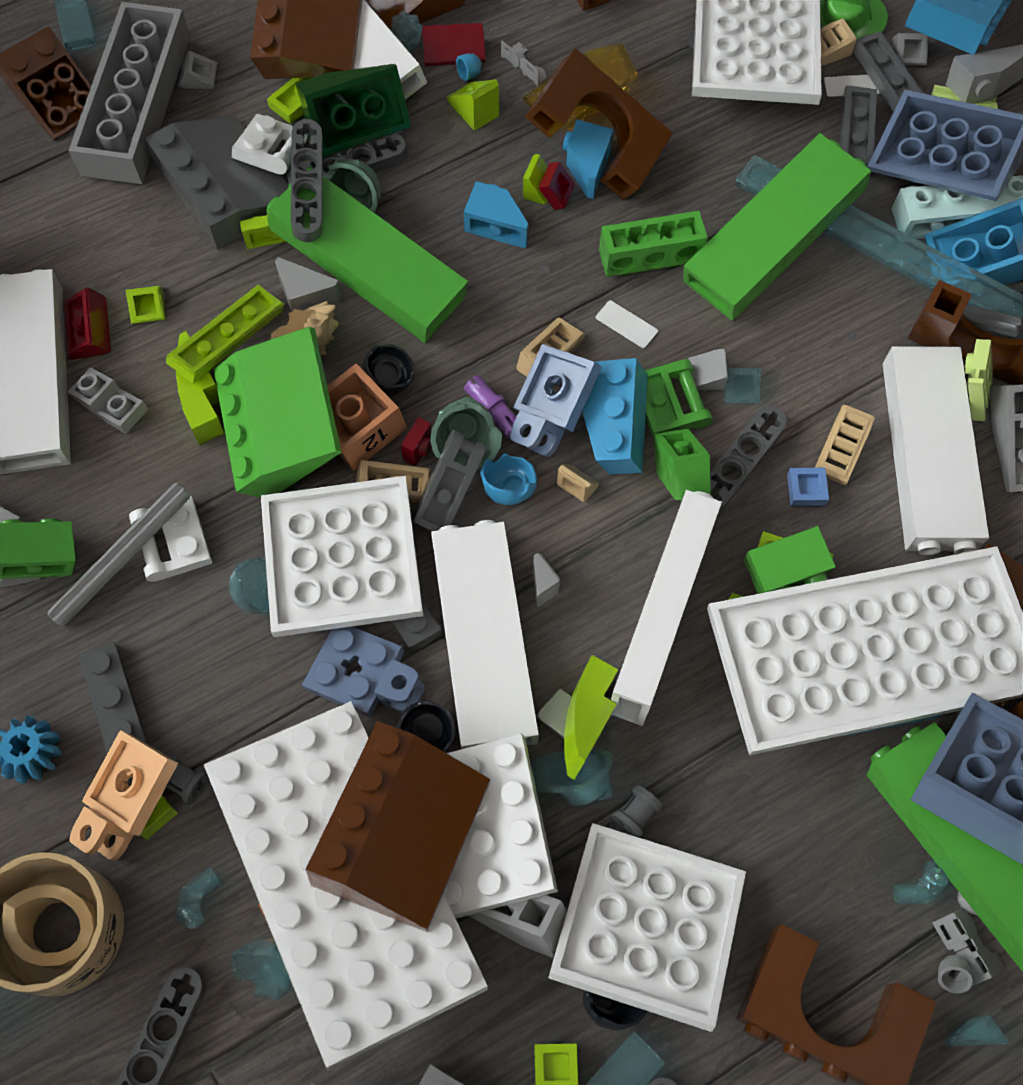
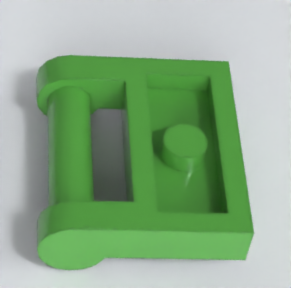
[645,359,713,440]

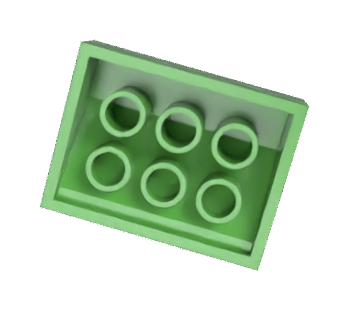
[214,327,341,498]

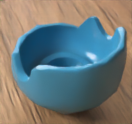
[480,453,537,506]

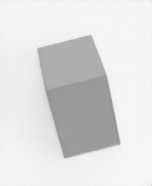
[275,257,342,312]

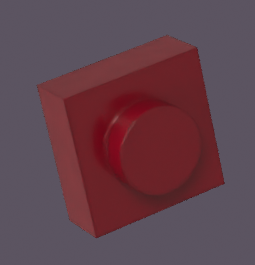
[538,162,575,210]
[401,417,432,467]

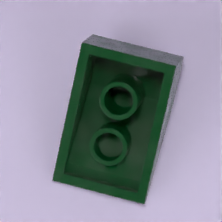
[295,63,411,156]

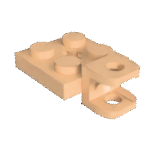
[70,730,178,861]

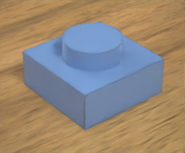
[787,468,829,506]

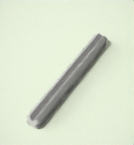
[47,483,190,626]

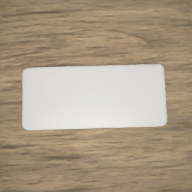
[824,75,881,97]
[595,300,658,348]

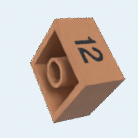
[327,364,408,471]

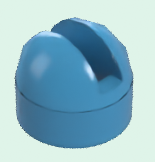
[456,53,482,81]

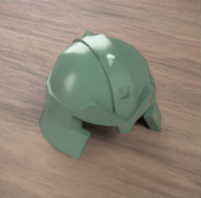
[325,159,383,212]
[430,397,502,469]

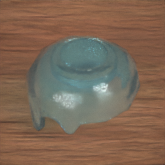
[229,557,269,614]
[231,937,293,1000]

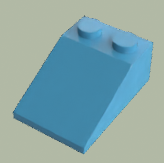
[924,198,1023,289]

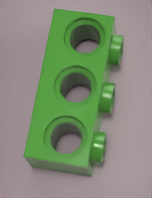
[599,211,708,277]

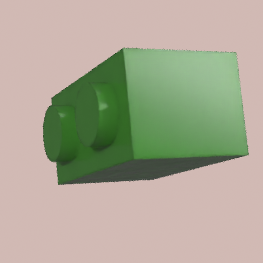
[654,429,711,501]
[0,518,75,579]
[743,526,836,594]

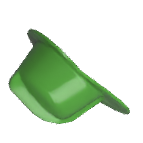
[820,0,888,39]

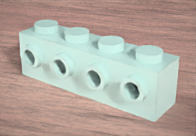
[891,175,1023,240]

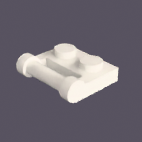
[232,113,310,175]
[129,496,213,582]

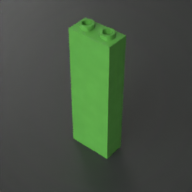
[683,133,871,321]
[266,166,468,343]
[866,722,1023,972]

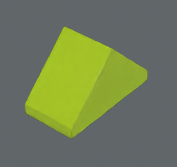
[446,79,499,131]

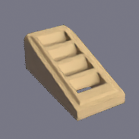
[820,19,856,66]
[517,317,586,377]
[815,405,875,486]
[356,460,431,503]

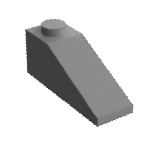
[946,44,1023,103]
[990,384,1023,492]
[468,895,567,958]

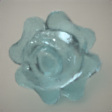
[390,11,423,51]

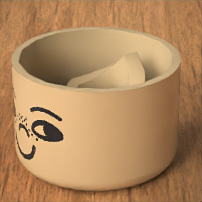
[0,852,124,997]

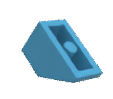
[563,120,614,199]
[464,181,529,249]

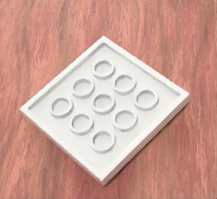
[261,476,424,637]
[443,733,558,919]
[548,823,746,1032]

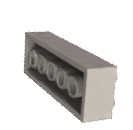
[69,2,190,184]

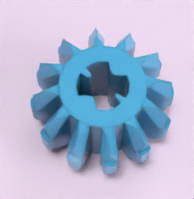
[0,716,62,784]

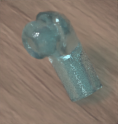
[893,860,949,905]
[175,867,222,929]

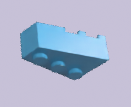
[582,358,648,475]

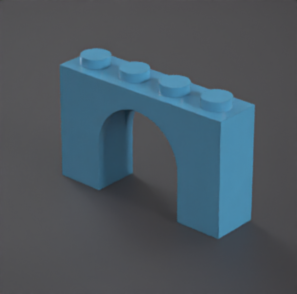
[905,0,1012,55]

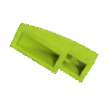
[176,331,224,445]
[564,655,618,780]

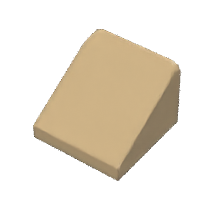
[557,464,599,503]

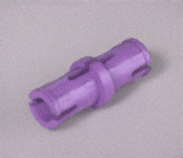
[464,375,517,439]

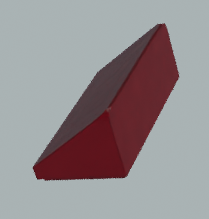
[422,23,485,66]
[64,287,111,360]

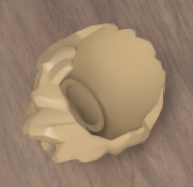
[271,301,339,356]

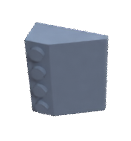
[867,90,1023,201]
[910,693,1023,865]

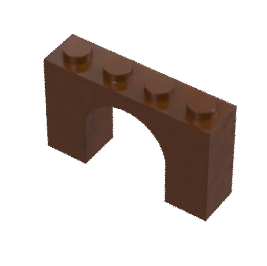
[525,48,673,200]
[907,280,1023,385]
[735,924,937,1085]

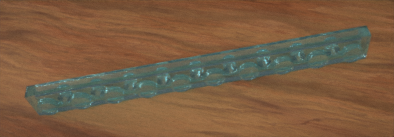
[736,155,1023,338]

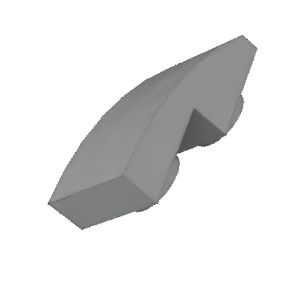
[68,367,149,434]

